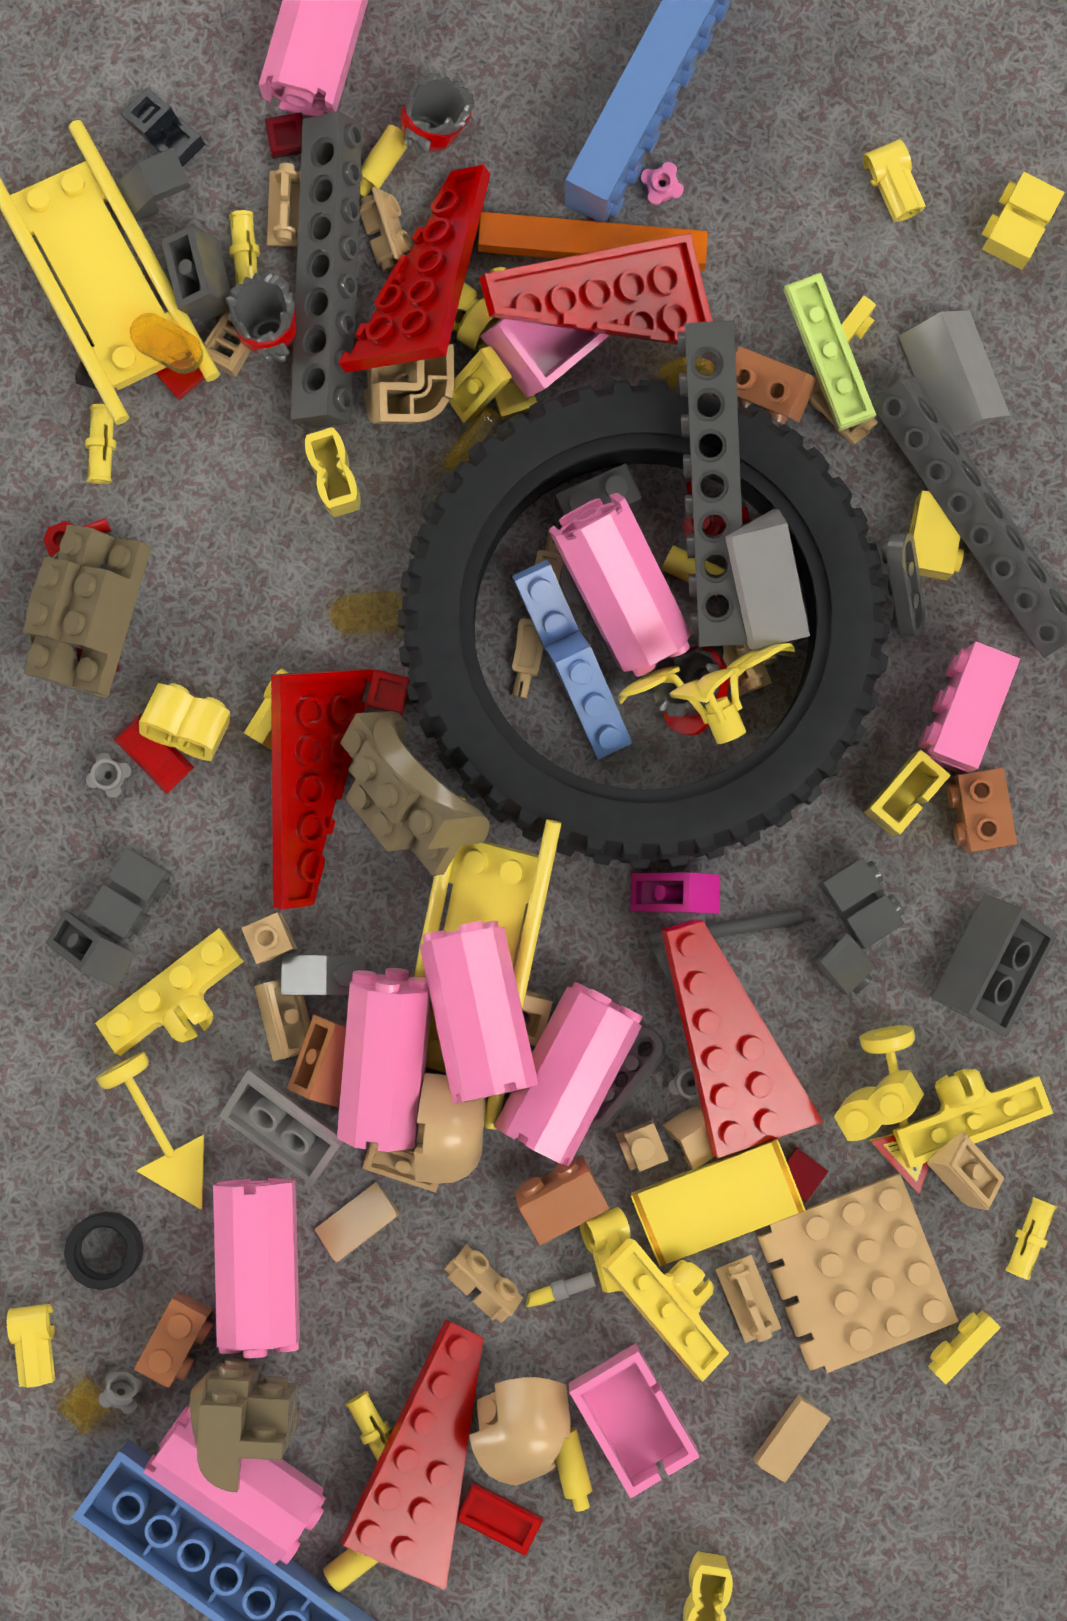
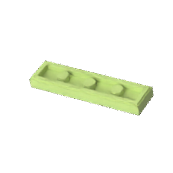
[783,273,876,432]

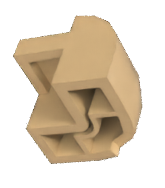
[364,344,454,425]
[414,1073,487,1184]
[469,1377,571,1486]

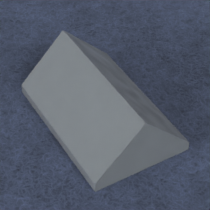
[898,310,1010,436]
[725,509,810,649]
[219,1067,344,1186]

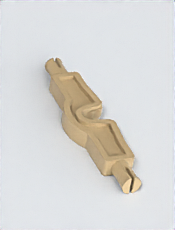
[511,528,563,699]

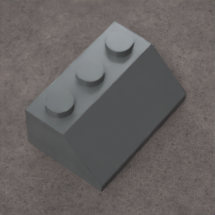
[932,894,1058,1038]

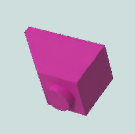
[630,873,720,914]

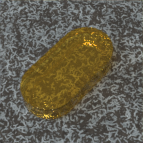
[129,313,204,374]
[658,356,715,388]
[441,406,500,472]
[331,591,403,635]

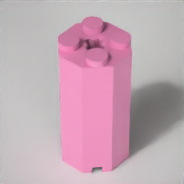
[258,0,368,118]
[549,493,691,677]
[419,921,538,1104]
[337,968,432,1152]
[494,982,642,1167]
[213,1178,300,1358]
[143,1403,326,1565]

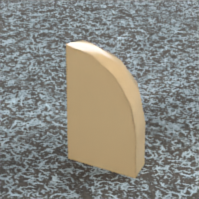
[663,1104,714,1170]

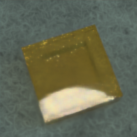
[57,1377,111,1435]

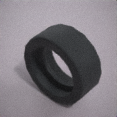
[64,1211,144,1290]

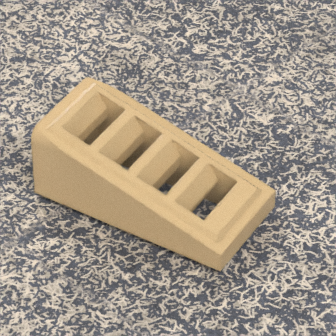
[204,310,251,378]

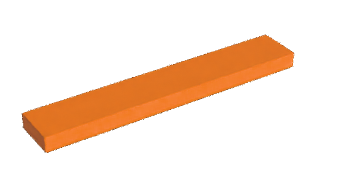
[478,212,708,271]

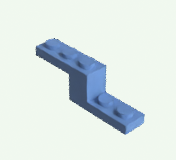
[512,559,632,760]

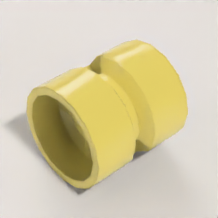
[452,282,501,351]

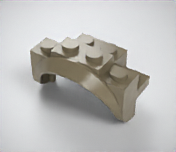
[23,525,152,699]
[340,711,490,876]
[190,1358,301,1493]

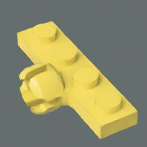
[95,928,244,1056]
[893,1069,1053,1168]
[601,1238,729,1382]

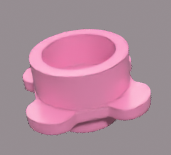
[641,162,684,205]

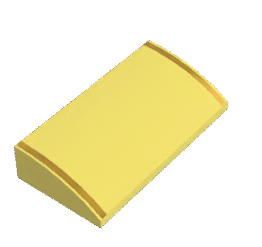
[631,1138,806,1266]

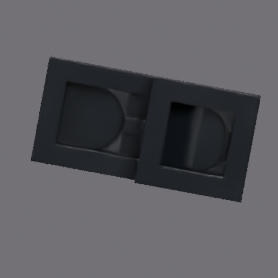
[121,87,206,167]

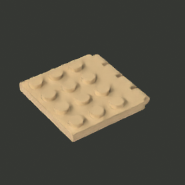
[757,1173,959,1373]

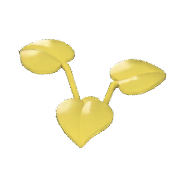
[618,643,795,744]

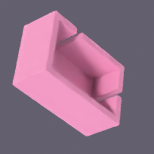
[481,319,610,399]
[918,641,1020,774]
[569,1343,700,1499]

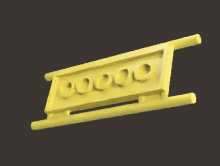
[0,120,220,425]
[414,796,562,1130]

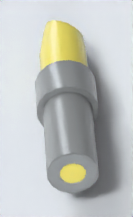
[525,1271,597,1307]

